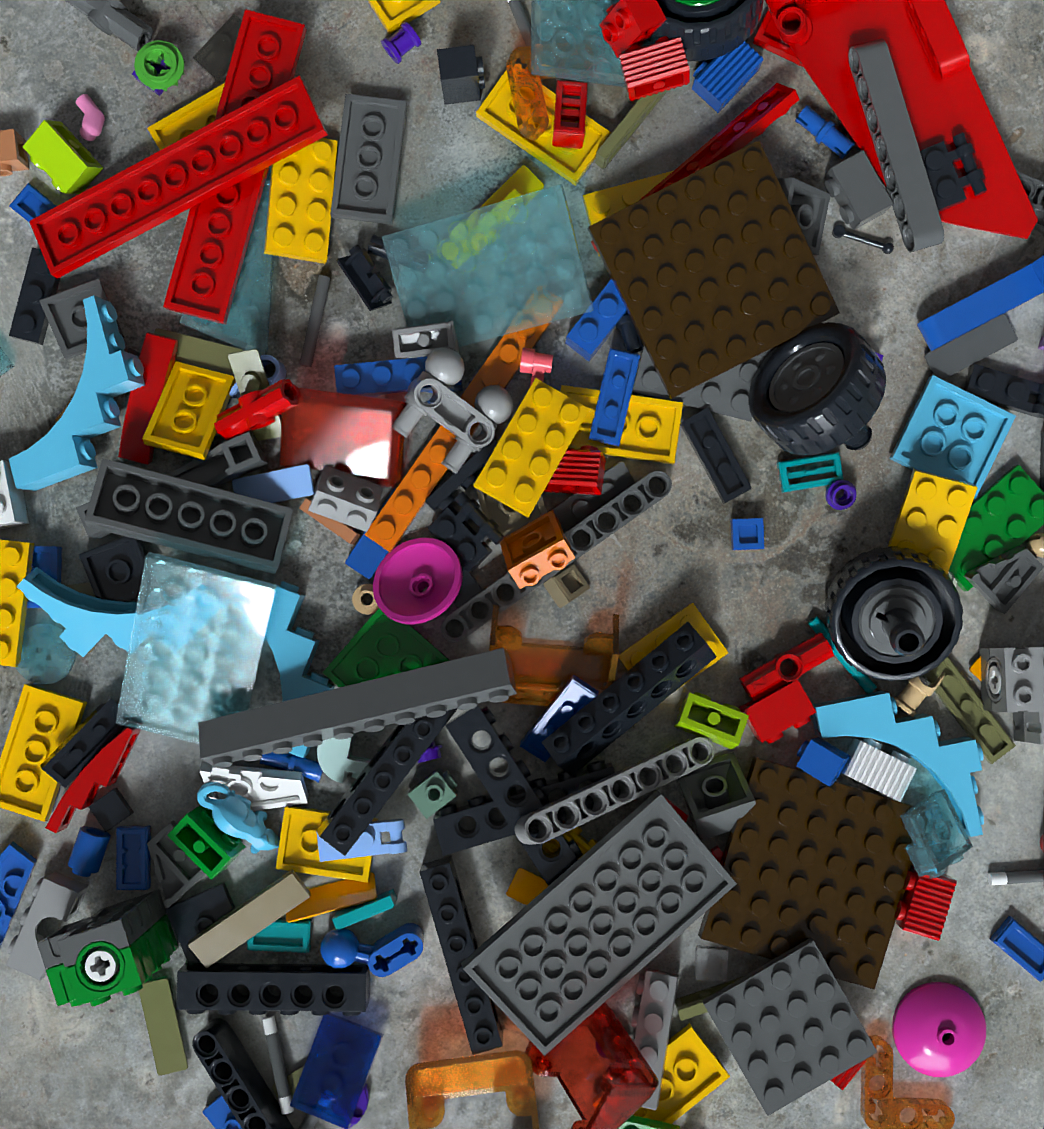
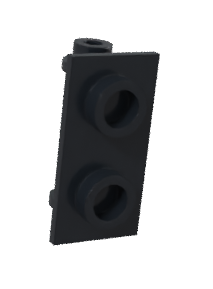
[336,245,393,311]

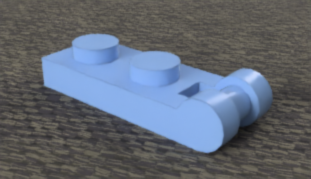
[316,819,407,862]

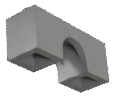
[6,872,89,980]

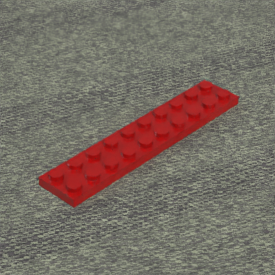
[163,9,307,325]
[29,75,328,279]

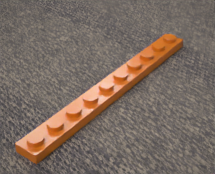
[364,284,565,553]

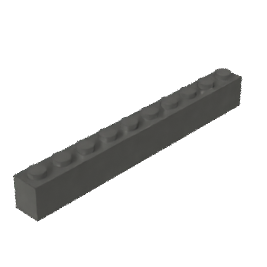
[198,648,517,768]

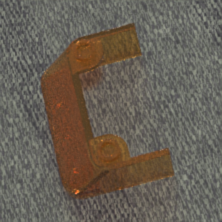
[489,605,619,706]
[405,1050,541,1129]

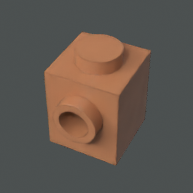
[0,129,29,176]

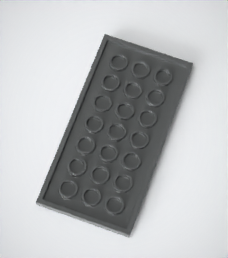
[461,790,737,1056]

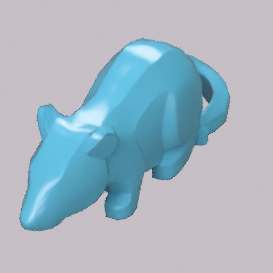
[197,782,280,854]

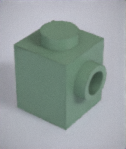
[408,767,458,819]

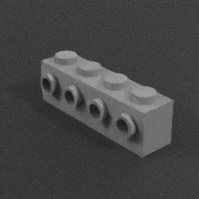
[620,968,679,1110]

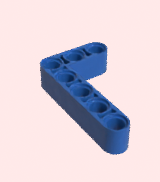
[917,255,1044,351]

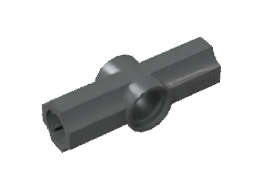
[65,0,154,51]

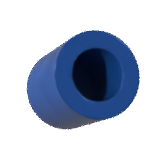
[68,826,111,877]

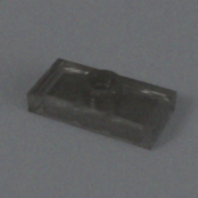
[193,14,242,82]

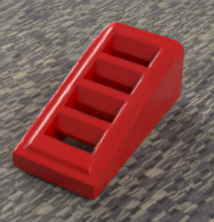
[552,80,587,149]

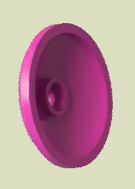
[373,538,463,624]
[892,982,986,1077]

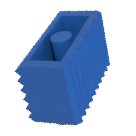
[692,41,764,113]

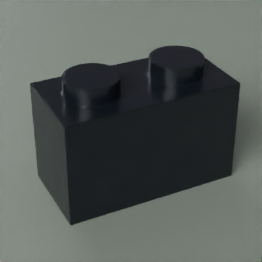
[437,45,485,105]

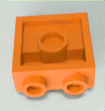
[500,510,575,589]

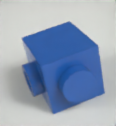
[796,737,851,786]

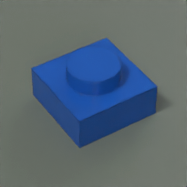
[730,518,765,550]

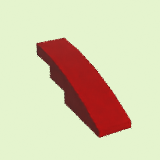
[118,332,178,465]
[45,725,142,833]

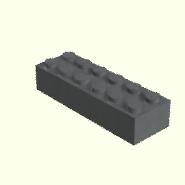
[85,458,293,574]

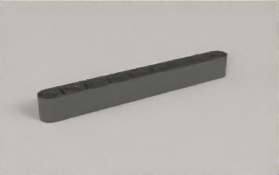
[440,471,672,642]

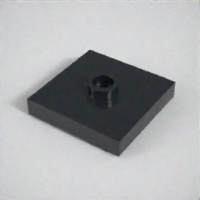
[79,536,161,602]
[165,882,235,966]

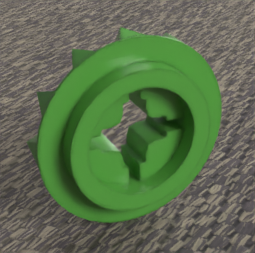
[134,40,185,92]

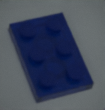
[290,1013,384,1129]

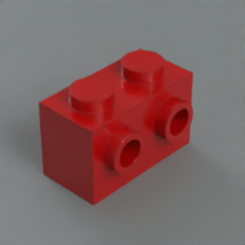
[599,0,667,58]

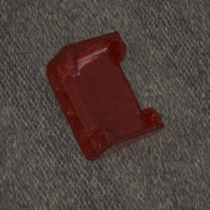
[280,388,410,488]
[523,1002,659,1129]

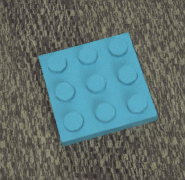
[889,375,1016,499]

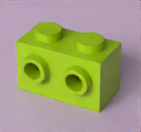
[23,120,103,194]
[674,692,749,750]

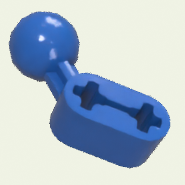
[320,923,424,977]

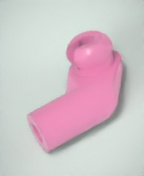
[76,94,105,141]

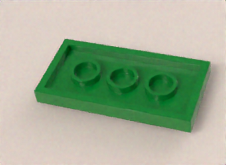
[949,465,1044,592]

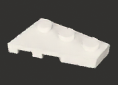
[200,762,309,811]

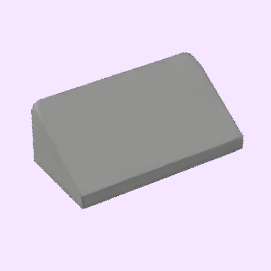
[392,321,460,360]

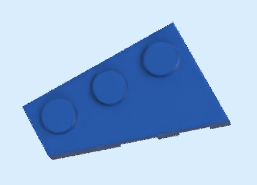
[0,841,37,948]

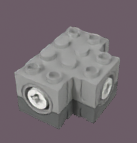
[979,647,1044,744]

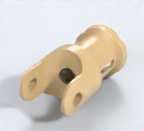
[894,672,946,717]

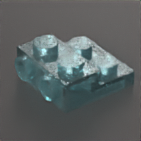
[900,789,973,878]

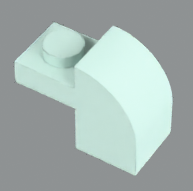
[317,733,371,783]

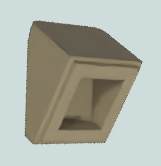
[543,562,591,608]

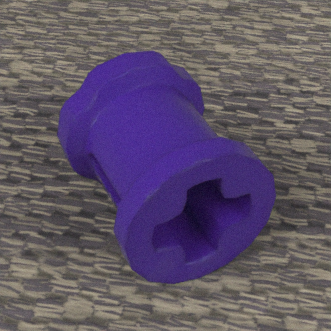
[381,22,422,64]

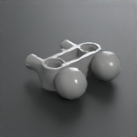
[391,347,513,474]

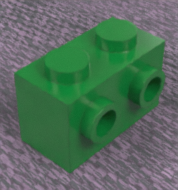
[167,805,246,880]

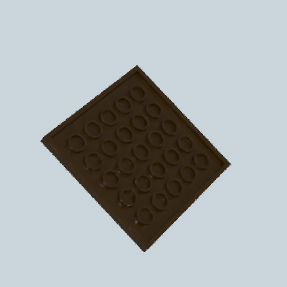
[587,140,840,399]
[698,756,929,990]

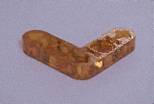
[506,43,593,140]
[860,1035,955,1129]

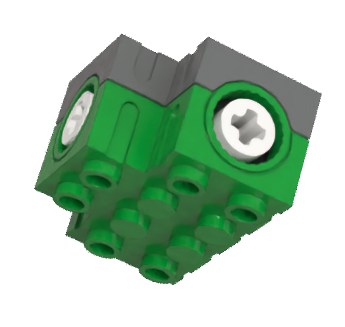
[37,889,179,1007]

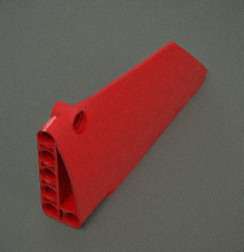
[765,0,1038,239]

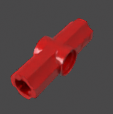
[214,379,301,440]
[739,632,834,702]

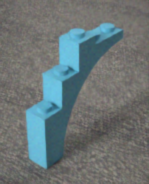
[9,295,145,491]
[16,567,234,657]
[214,570,335,758]
[811,691,984,837]

